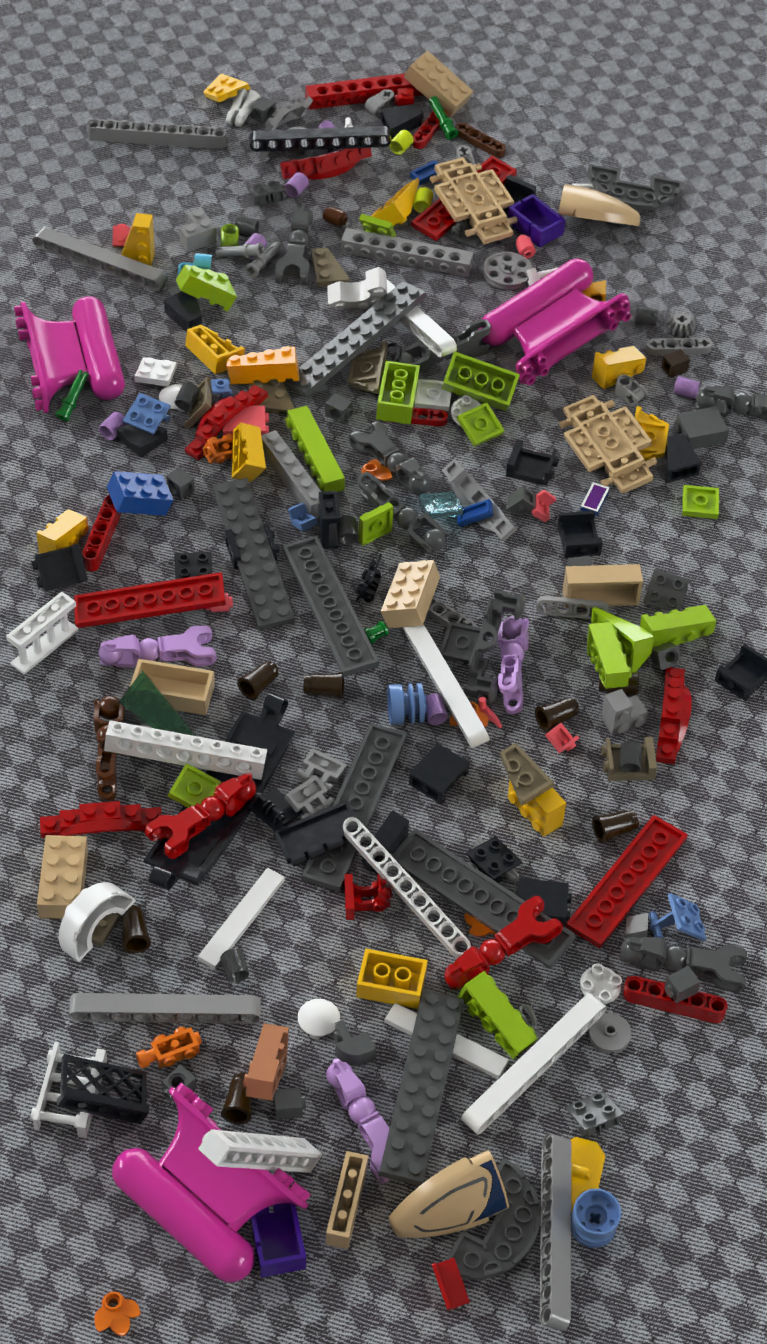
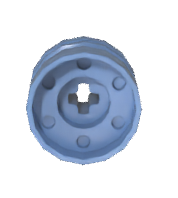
[387,683,426,725]
[571,1189,621,1248]

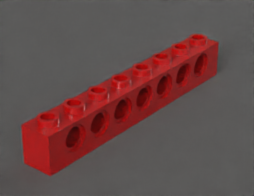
[305,73,423,110]

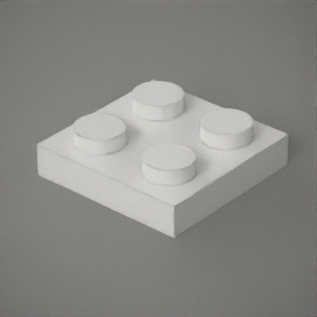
[135,357,177,387]
[414,379,452,412]

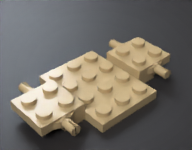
[430,157,518,244]
[559,395,657,494]

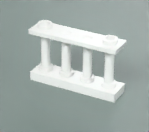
[6,592,79,675]
[30,1042,107,1138]

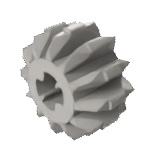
[666,311,696,338]

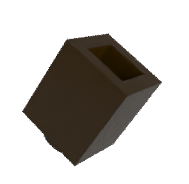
[661,349,690,378]

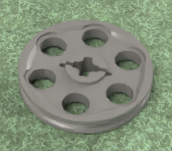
[483,252,532,290]

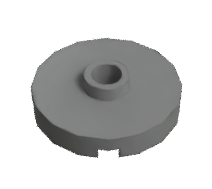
[589,1013,632,1054]

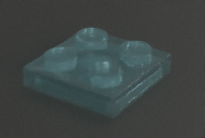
[419,491,463,519]

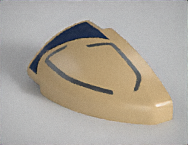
[389,1150,509,1238]

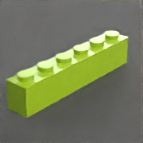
[285,406,345,492]

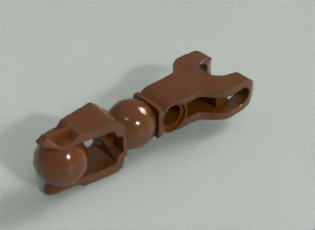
[93,695,126,801]

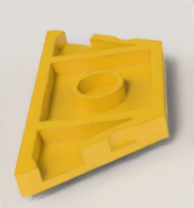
[203,74,251,102]
[635,406,669,461]

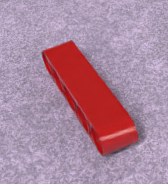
[82,495,122,572]
[623,976,728,1024]

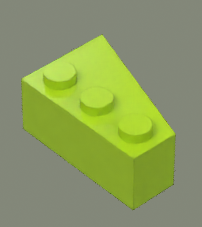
[176,264,237,312]

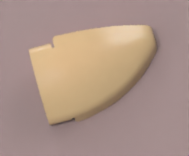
[559,184,640,226]

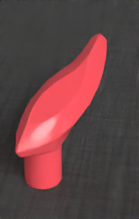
[477,697,502,728]

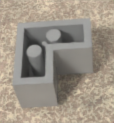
[179,208,217,252]
[601,689,648,735]

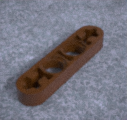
[455,122,506,158]

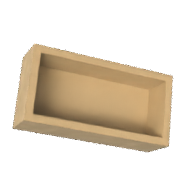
[404,50,473,118]
[381,560,440,628]
[562,564,643,608]
[129,659,215,715]
[37,835,88,919]

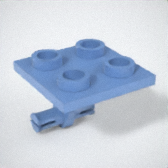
[123,393,171,435]
[648,893,706,941]

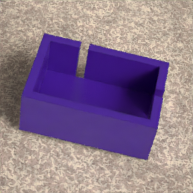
[508,194,566,248]
[249,1203,306,1278]

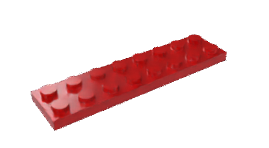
[411,156,517,241]
[74,572,226,628]
[565,815,688,949]

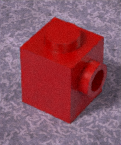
[395,88,414,107]

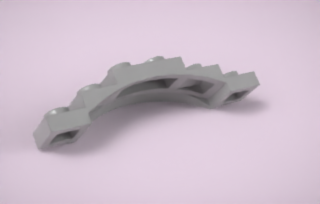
[258,96,313,161]
[442,458,517,542]

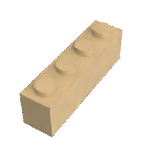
[326,1151,368,1249]

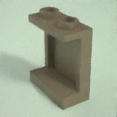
[601,737,657,781]

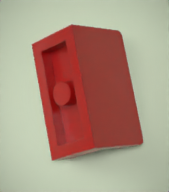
[431,1257,470,1311]

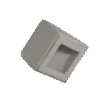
[625,913,648,938]

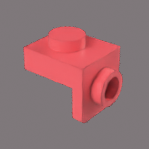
[112,224,130,247]
[532,490,556,523]
[545,723,579,753]

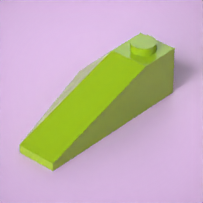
[591,607,654,673]

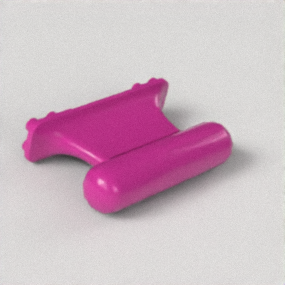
[478,258,632,385]
[14,296,125,413]
[112,1083,311,1283]

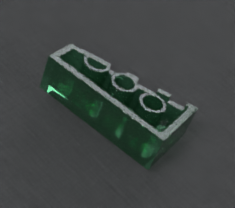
[119,670,196,736]

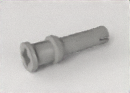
[245,241,283,277]
[216,243,265,258]

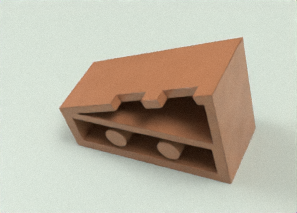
[243,1023,289,1101]

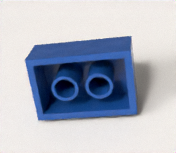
[107,471,173,516]

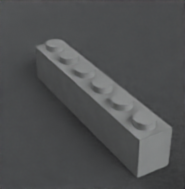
[262,430,321,518]

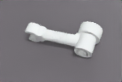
[526,267,558,286]

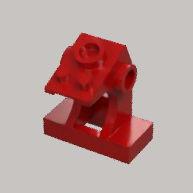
[344,874,393,920]

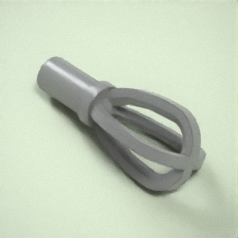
[518,1004,542,1043]

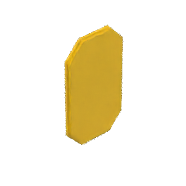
[570,1137,605,1212]

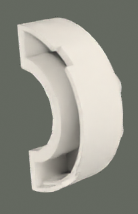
[327,267,387,310]
[58,882,136,962]

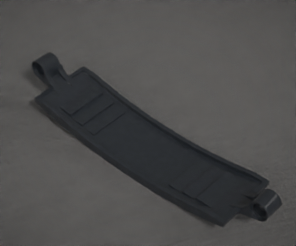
[144,693,295,891]

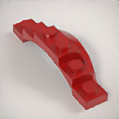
[280,148,372,179]
[185,385,268,461]
[656,667,692,764]
[40,801,162,838]

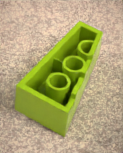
[640,605,716,647]
[586,622,632,689]
[457,971,538,1060]

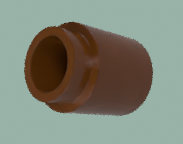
[323,207,348,227]

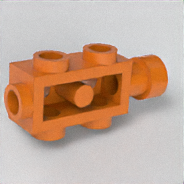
[202,433,233,464]
[135,1027,202,1069]

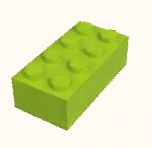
[441,351,520,412]
[376,361,420,424]

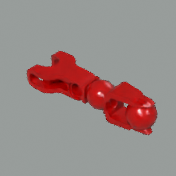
[145,773,256,859]
[444,896,563,990]

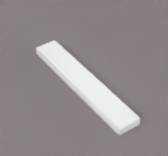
[198,867,285,970]
[385,1003,509,1079]

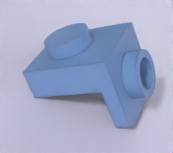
[211,379,232,400]
[288,503,318,531]

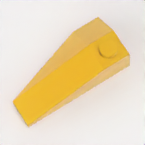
[371,178,420,226]

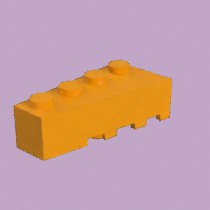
[227,346,299,384]

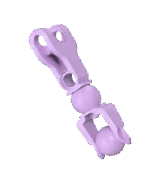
[498,616,529,714]
[98,626,217,668]
[326,1058,390,1184]

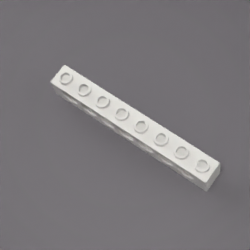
[104,720,267,780]
[198,1129,323,1173]

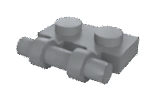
[296,749,347,792]
[284,775,335,819]

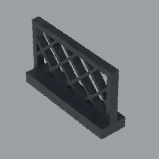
[57,1054,149,1124]

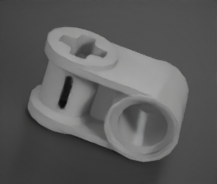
[365,89,394,117]
[615,375,648,407]

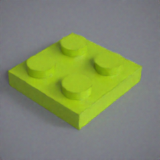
[359,213,397,237]
[456,402,505,447]
[682,485,719,519]
[358,502,393,546]
[167,763,221,808]

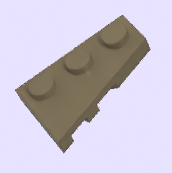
[311,248,350,287]
[183,376,212,430]
[500,743,554,806]

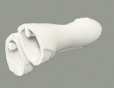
[225,88,261,127]

